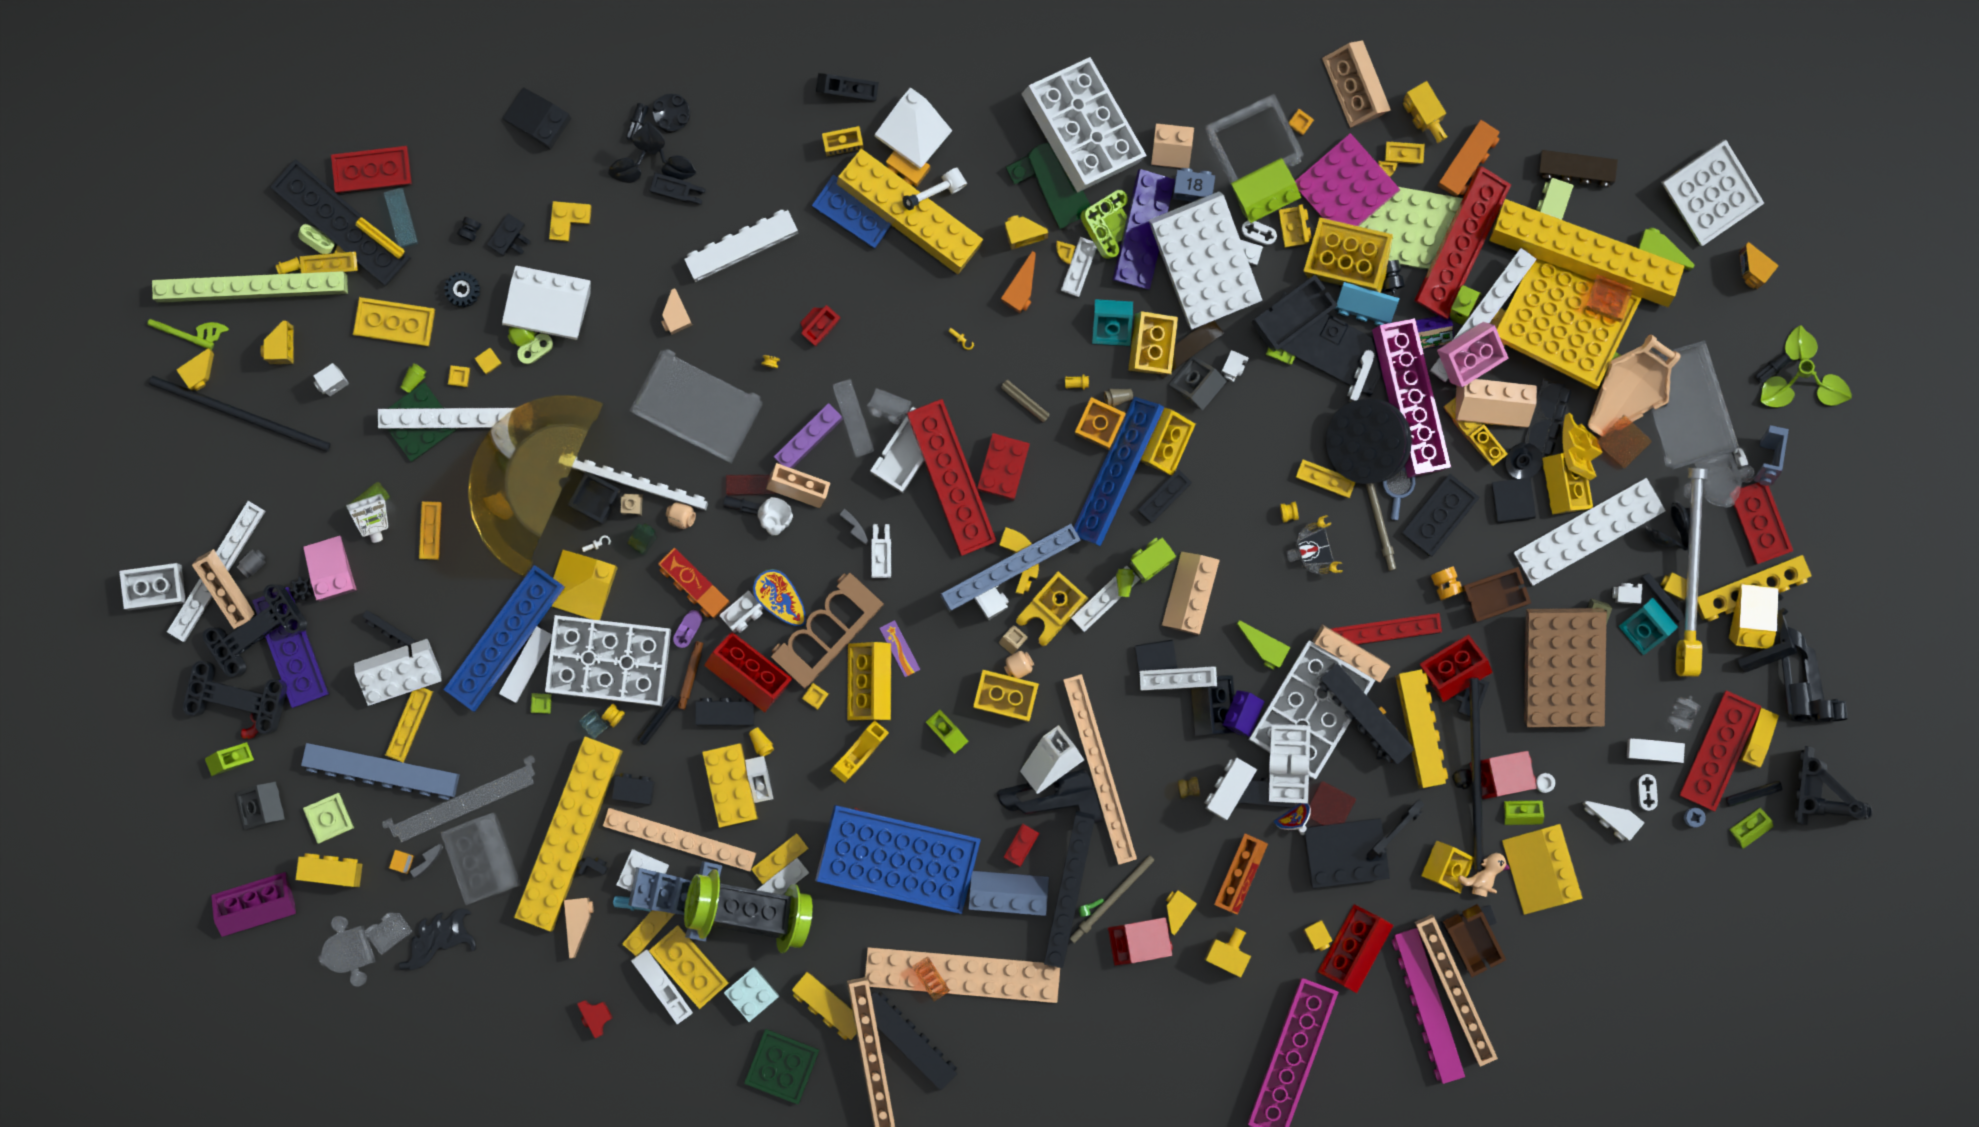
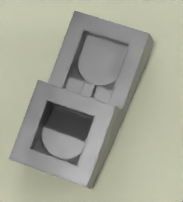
[840,509,868,545]
[410,844,443,878]

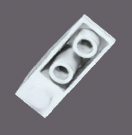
[1582,801,1644,841]

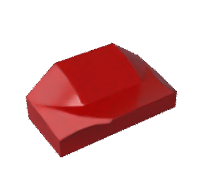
[800,305,841,347]

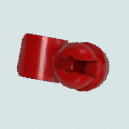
[241,713,258,739]

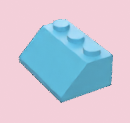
[1334,282,1399,326]

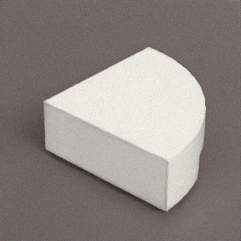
[1733,448,1748,468]

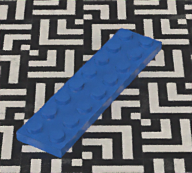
[1074,397,1164,546]
[444,565,565,712]

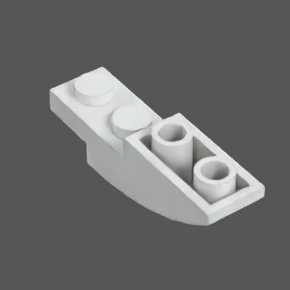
[631,949,693,1024]

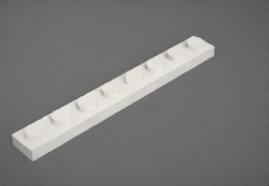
[1430,248,1536,382]
[378,408,533,429]
[558,454,708,511]
[167,501,266,642]

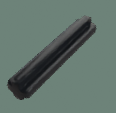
[637,695,679,745]
[1726,781,1783,807]

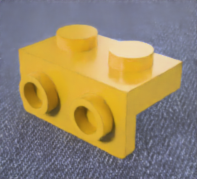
[1278,204,1311,248]

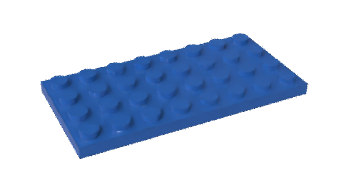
[815,805,981,914]

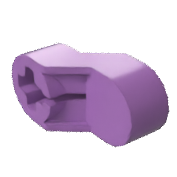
[673,610,703,648]

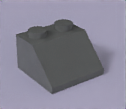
[1169,356,1227,410]
[235,782,284,830]

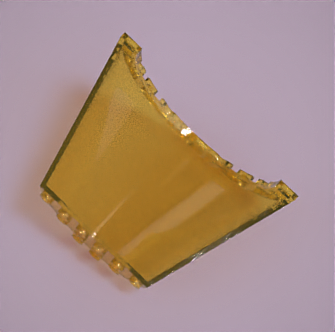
[468,395,604,577]

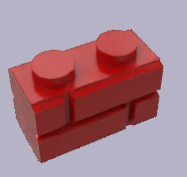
[1004,824,1039,867]

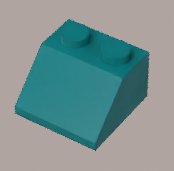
[1092,299,1133,346]
[1619,598,1678,655]

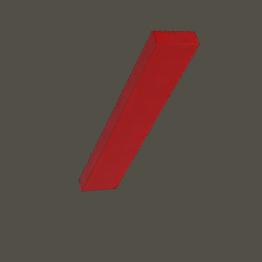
[1331,613,1442,645]

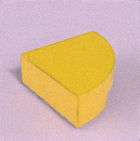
[1378,161,1398,177]
[1056,241,1075,265]

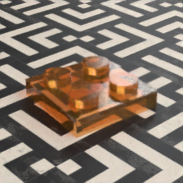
[1585,275,1633,323]
[1597,415,1652,469]

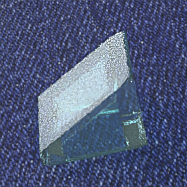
[579,709,608,739]

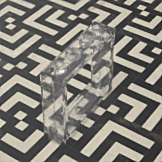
[1205,94,1304,183]

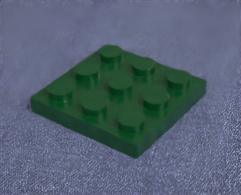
[388,382,458,462]
[744,1029,820,1105]

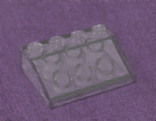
[441,813,521,905]

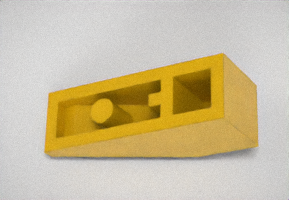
[1739,708,1779,768]

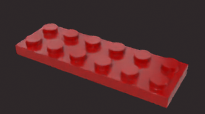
[1679,690,1761,812]

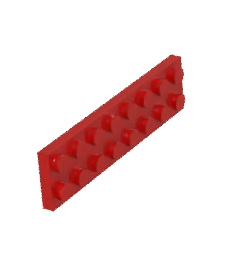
[1414,166,1511,319]
[906,399,997,556]

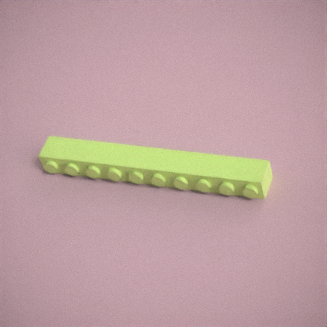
[152,271,348,303]

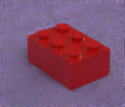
[977,433,1030,501]
[1420,634,1493,702]

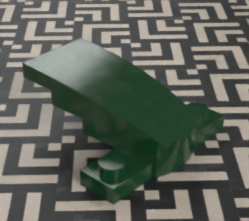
[1005,142,1091,229]

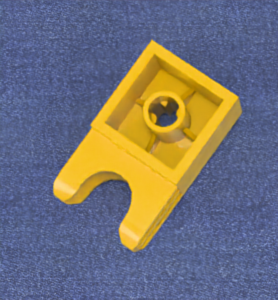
[1016,571,1089,646]

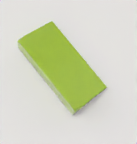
[1504,801,1544,825]
[1729,808,1773,848]

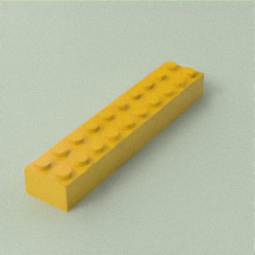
[1489,199,1684,308]
[514,737,623,931]

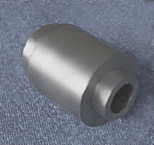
[237,549,266,578]

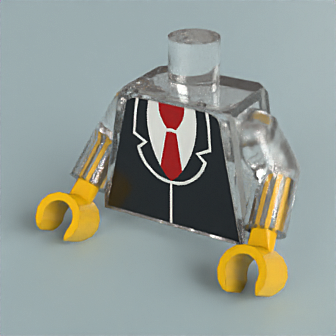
[1287,515,1343,575]

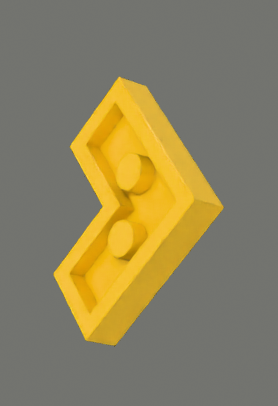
[549,201,592,242]

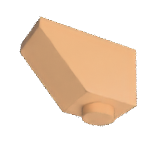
[661,288,692,335]

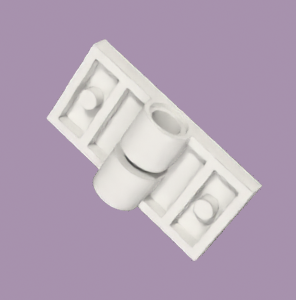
[1269,724,1311,803]

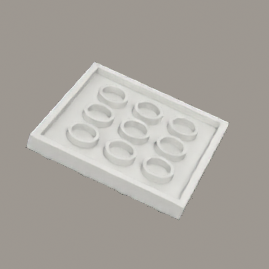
[1661,139,1764,246]

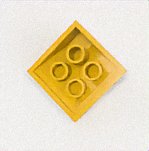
[552,550,618,620]

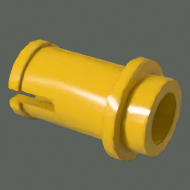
[276,257,301,274]
[1065,374,1089,390]

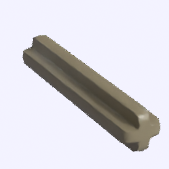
[1001,380,1049,422]

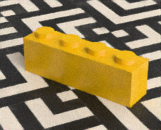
[792,972,856,1040]

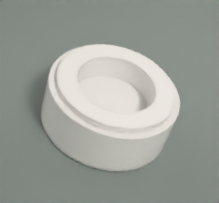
[1535,773,1555,793]

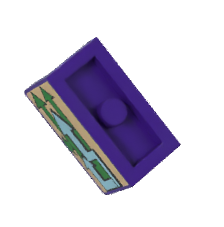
[1415,316,1454,349]

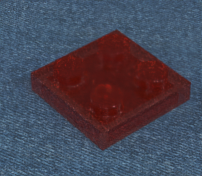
[1309,781,1356,825]

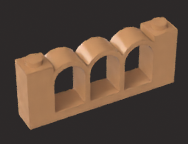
[771,573,884,689]

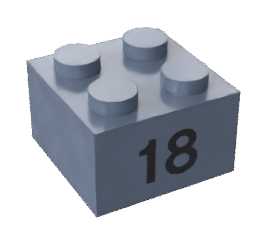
[1172,168,1215,202]

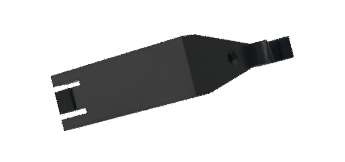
[1738,594,1797,673]

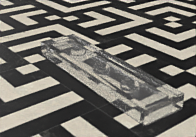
[833,379,875,458]

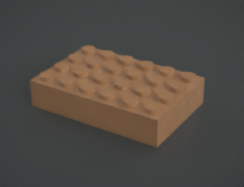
[1524,608,1607,727]

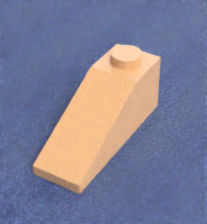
[564,898,594,958]

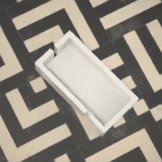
[870,407,924,494]
[354,639,442,706]

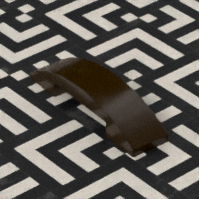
[1159,320,1224,379]

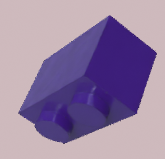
[1223,690,1265,737]

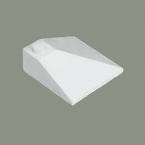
[874,88,952,169]

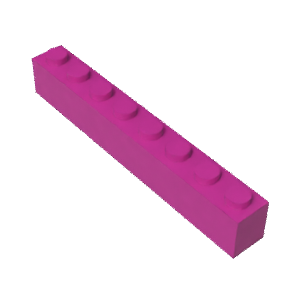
[1391,928,1465,1084]

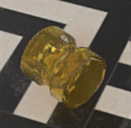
[1178,777,1200,799]

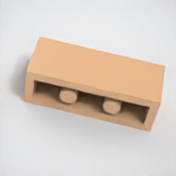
[766,463,830,508]

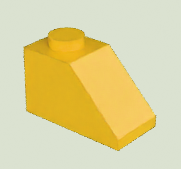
[176,348,214,391]
[1166,890,1197,935]

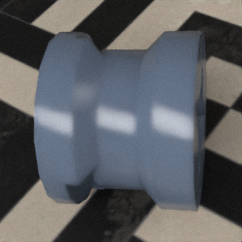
[1684,808,1706,827]

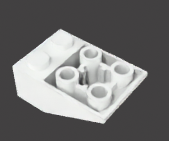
[1020,725,1084,794]

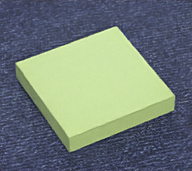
[303,793,354,844]

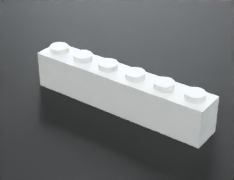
[684,210,799,282]

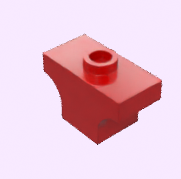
[577,1000,613,1038]

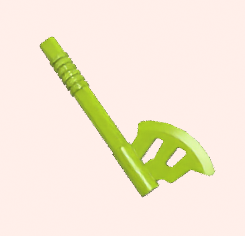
[147,319,229,350]

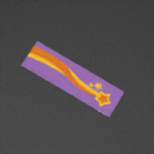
[880,620,920,677]

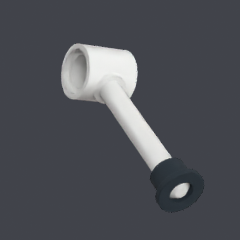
[903,168,967,210]

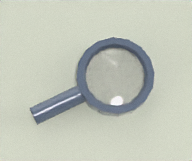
[1383,467,1415,520]

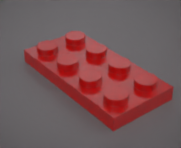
[331,146,412,193]
[1729,482,1793,565]

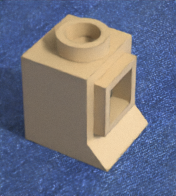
[621,494,643,516]

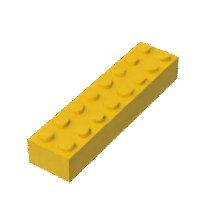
[837,149,983,274]

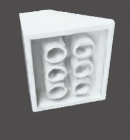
[502,266,590,340]

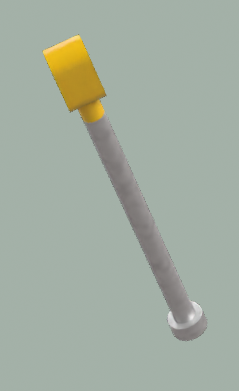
[1676,468,1708,677]

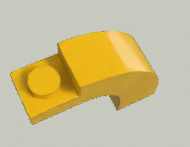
[999,528,1039,595]
[830,720,889,783]

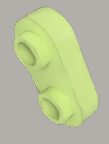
[298,224,334,254]
[518,333,553,365]

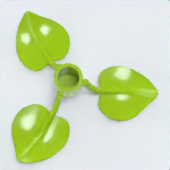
[1760,325,1852,408]

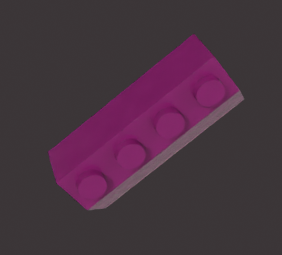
[211,872,296,937]

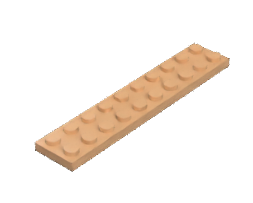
[865,947,1060,1003]

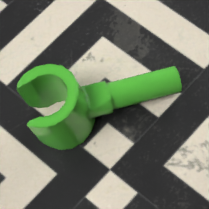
[1079,898,1104,917]

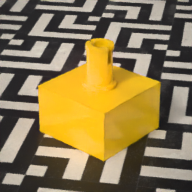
[1204,927,1251,977]

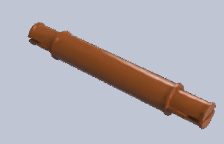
[677,641,704,710]

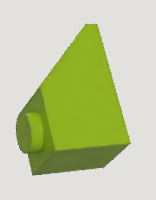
[926,710,969,754]
[205,742,254,776]

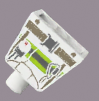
[346,494,388,543]

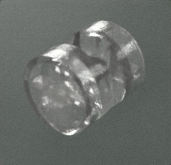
[1667,695,1701,732]

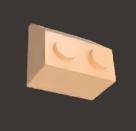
[1151,124,1194,168]

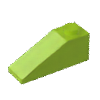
[1638,228,1694,271]
[1237,620,1290,670]

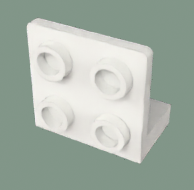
[720,591,764,633]

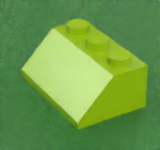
[1231,158,1301,223]

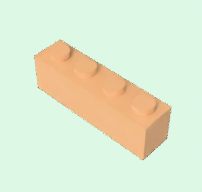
[192,549,255,629]
[1312,624,1390,682]

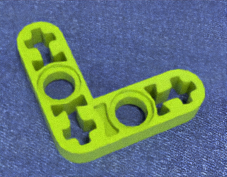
[1081,190,1128,259]

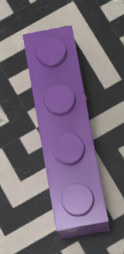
[774,403,843,469]

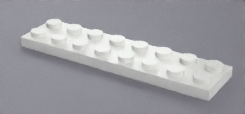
[1513,478,1665,586]

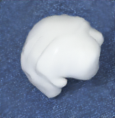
[758,497,793,536]

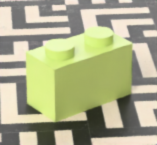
[1536,178,1574,220]

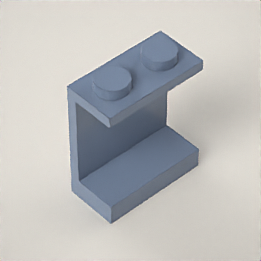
[1754,425,1789,486]

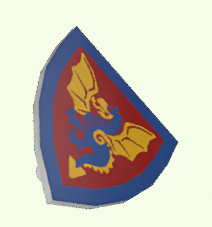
[1273,803,1311,835]

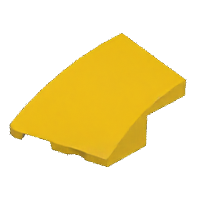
[1563,413,1602,480]

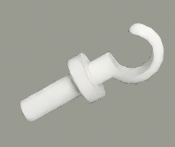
[582,535,611,552]

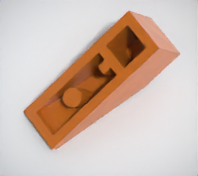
[1001,251,1036,313]

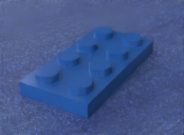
[812,175,891,249]

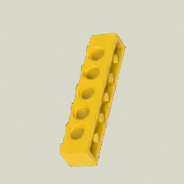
[1697,555,1812,622]

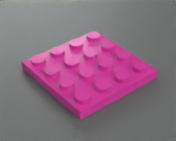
[1295,133,1400,226]

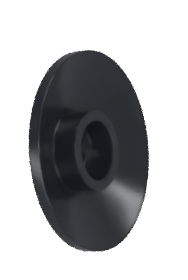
[1505,442,1543,479]

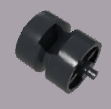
[1381,260,1405,295]

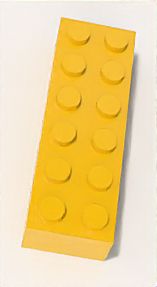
[1395,669,1448,789]

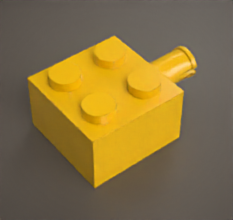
[1403,81,1448,143]

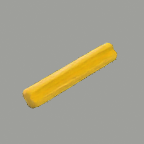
[356,217,405,259]

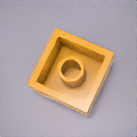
[1075,397,1126,450]

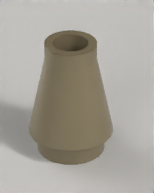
[1104,388,1133,407]

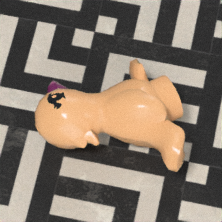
[1458,853,1510,897]

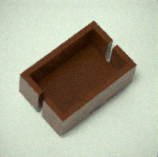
[1462,567,1531,623]
[1443,904,1506,977]

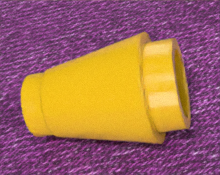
[749,728,774,757]

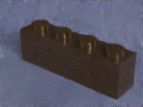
[1537,150,1618,187]

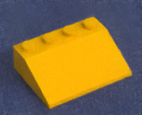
[1304,218,1393,293]
[1502,824,1583,915]

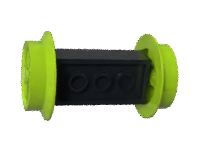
[684,869,812,953]

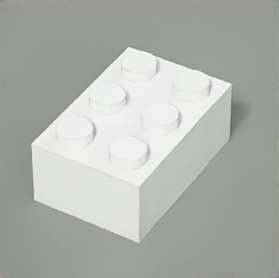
[120,563,186,611]
[1204,758,1257,820]

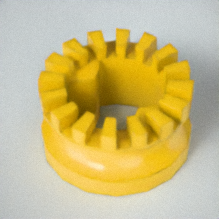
[761,355,780,369]

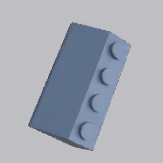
[969,871,1049,916]

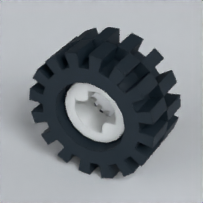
[444,271,480,308]

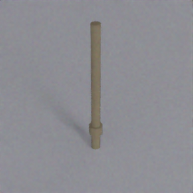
[1366,483,1396,571]
[1069,855,1155,943]

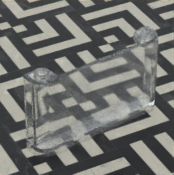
[1651,340,1740,470]
[629,349,763,464]

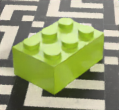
[1129,537,1176,583]

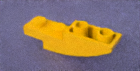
[1443,397,1507,466]

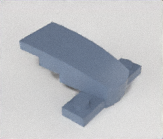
[628,861,722,942]

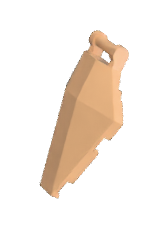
[1588,335,1681,437]

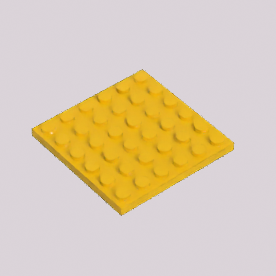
[1497,258,1641,390]

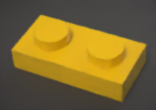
[1385,142,1425,164]

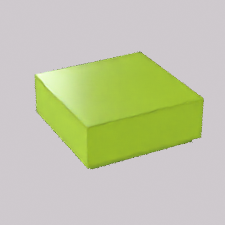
[531,693,552,714]

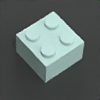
[724,967,779,1022]

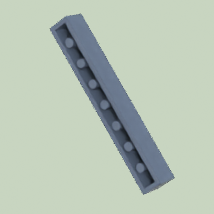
[301,743,460,800]

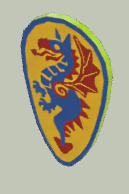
[753,569,806,627]

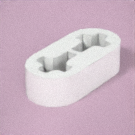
[1242,221,1277,246]
[1637,774,1658,811]

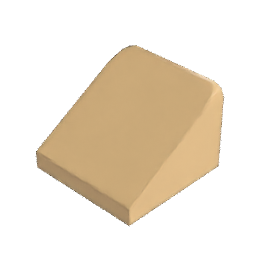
[999,625,1028,655]

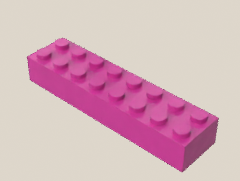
[1372,319,1451,478]
[1247,978,1339,1127]

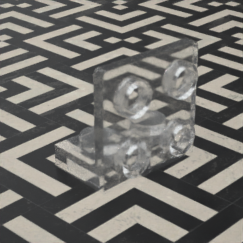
[867,388,912,425]
[363,912,413,955]

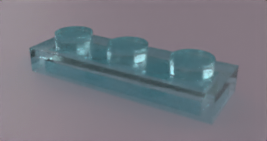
[384,188,418,248]

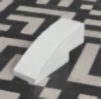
[1627,739,1685,763]

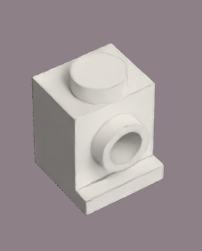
[1221,350,1249,382]
[1612,583,1642,605]

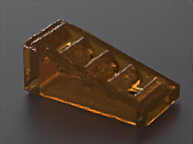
[912,957,950,1001]

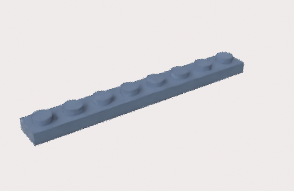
[940,524,1080,612]

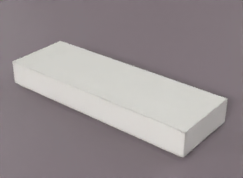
[1061,237,1097,297]

